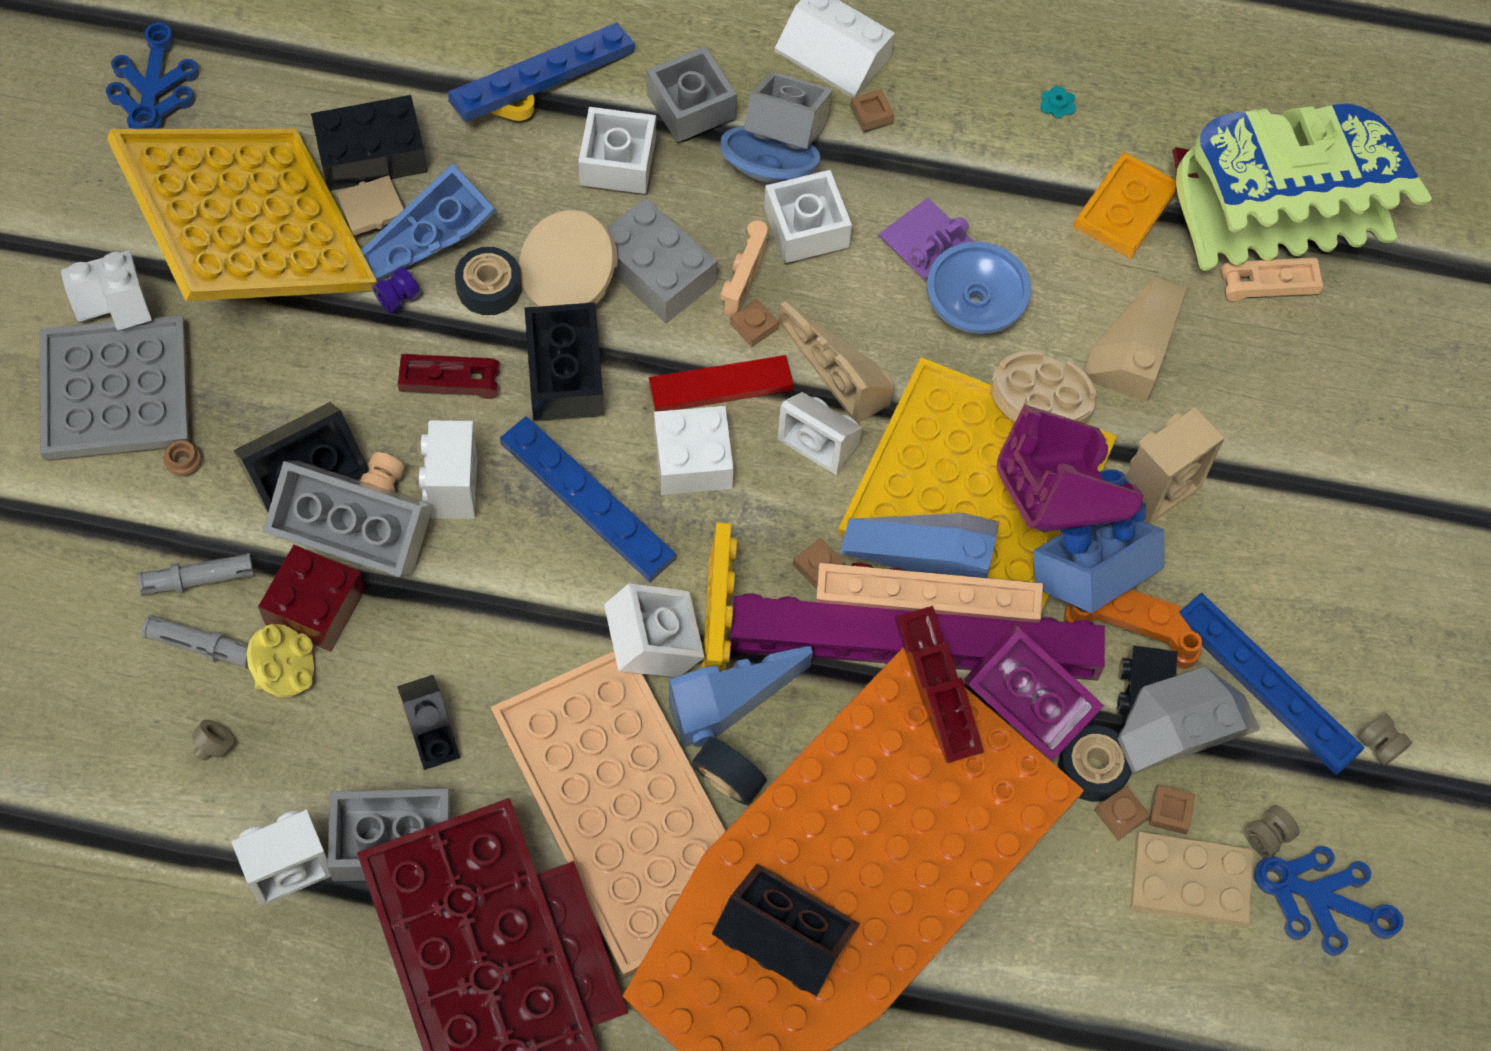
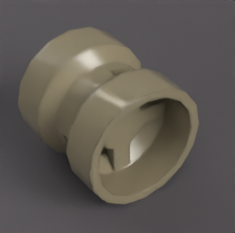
[1358,713,1413,766]
[1244,805,1300,858]

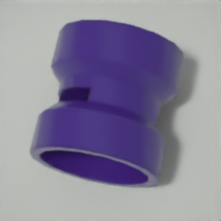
[372,266,421,314]

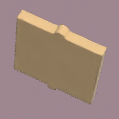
[336,175,404,236]

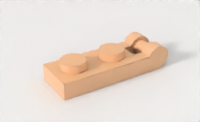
[720,220,768,317]
[1221,258,1323,301]

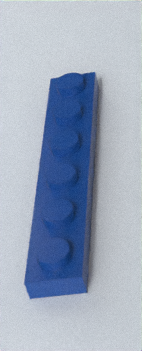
[448,23,635,122]
[500,416,676,582]

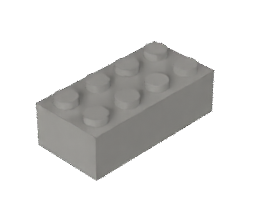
[263,461,433,577]

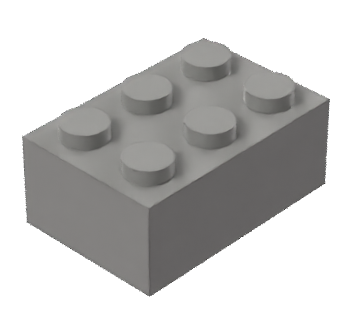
[607,198,717,323]
[327,788,452,882]

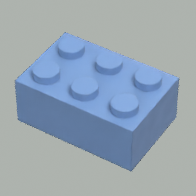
[1034,521,1164,613]

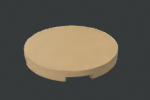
[519,210,618,306]
[990,351,1097,423]

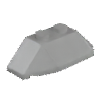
[1118,667,1260,774]

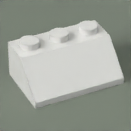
[775,0,895,98]

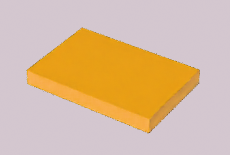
[1073,151,1177,259]

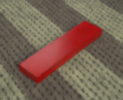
[648,355,793,412]

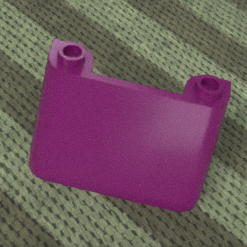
[997,404,1144,532]

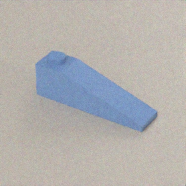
[669,646,813,747]

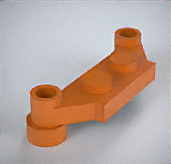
[1063,589,1202,669]

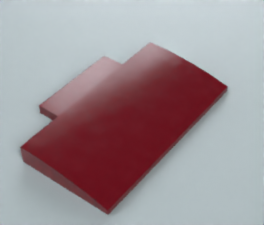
[357,798,628,1051]

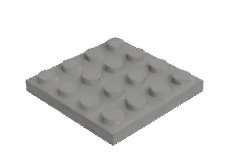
[40,315,190,460]

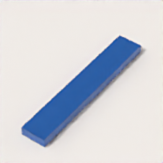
[1179,592,1365,776]

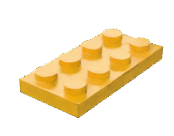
[702,522,737,671]

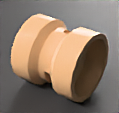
[359,452,405,492]

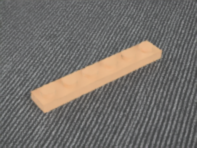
[816,563,1043,623]

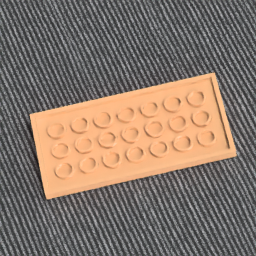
[490,651,725,979]

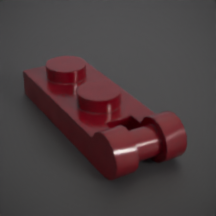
[397,354,500,399]

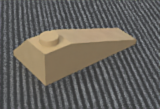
[1084,277,1187,401]
[778,301,894,424]

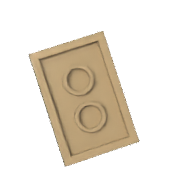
[1130,832,1254,928]

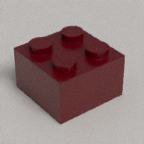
[258,544,365,652]

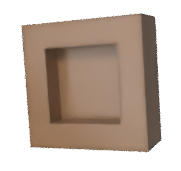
[850,89,894,131]
[730,299,779,348]
[793,538,845,589]
[1148,785,1196,834]
[1094,786,1150,841]

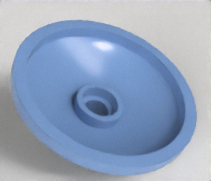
[720,126,820,184]
[927,242,1031,334]

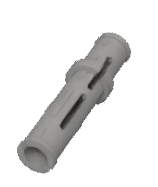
[137,553,254,596]
[141,615,248,669]

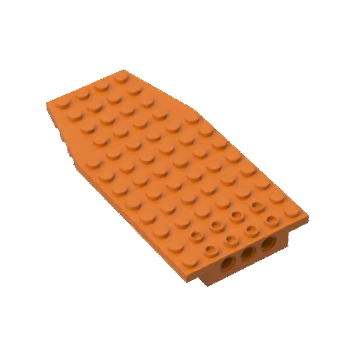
[622,647,1084,1051]

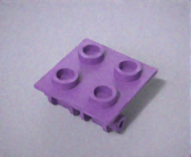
[878,198,974,280]

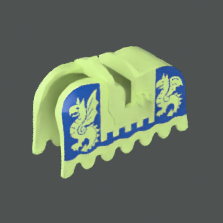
[1176,104,1432,271]

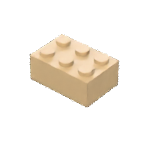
[1125,407,1225,524]

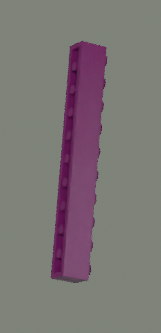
[730,593,1105,681]

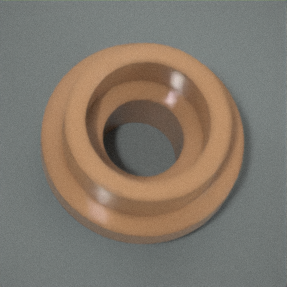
[163,440,201,476]

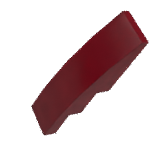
[894,606,984,763]

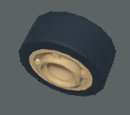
[455,247,521,315]
[1058,725,1132,802]
[692,738,767,806]

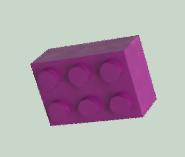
[964,624,1104,761]

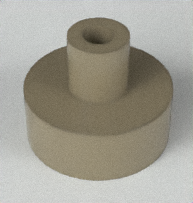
[192,720,234,760]

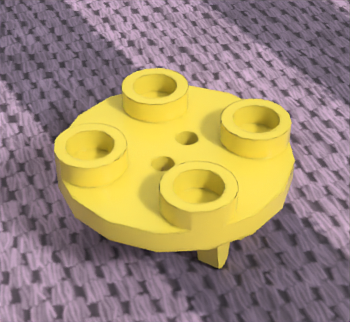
[246,624,314,697]

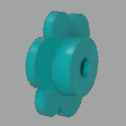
[1040,86,1076,119]

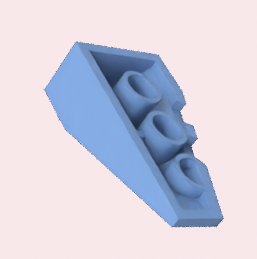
[361,163,497,281]
[840,513,999,578]

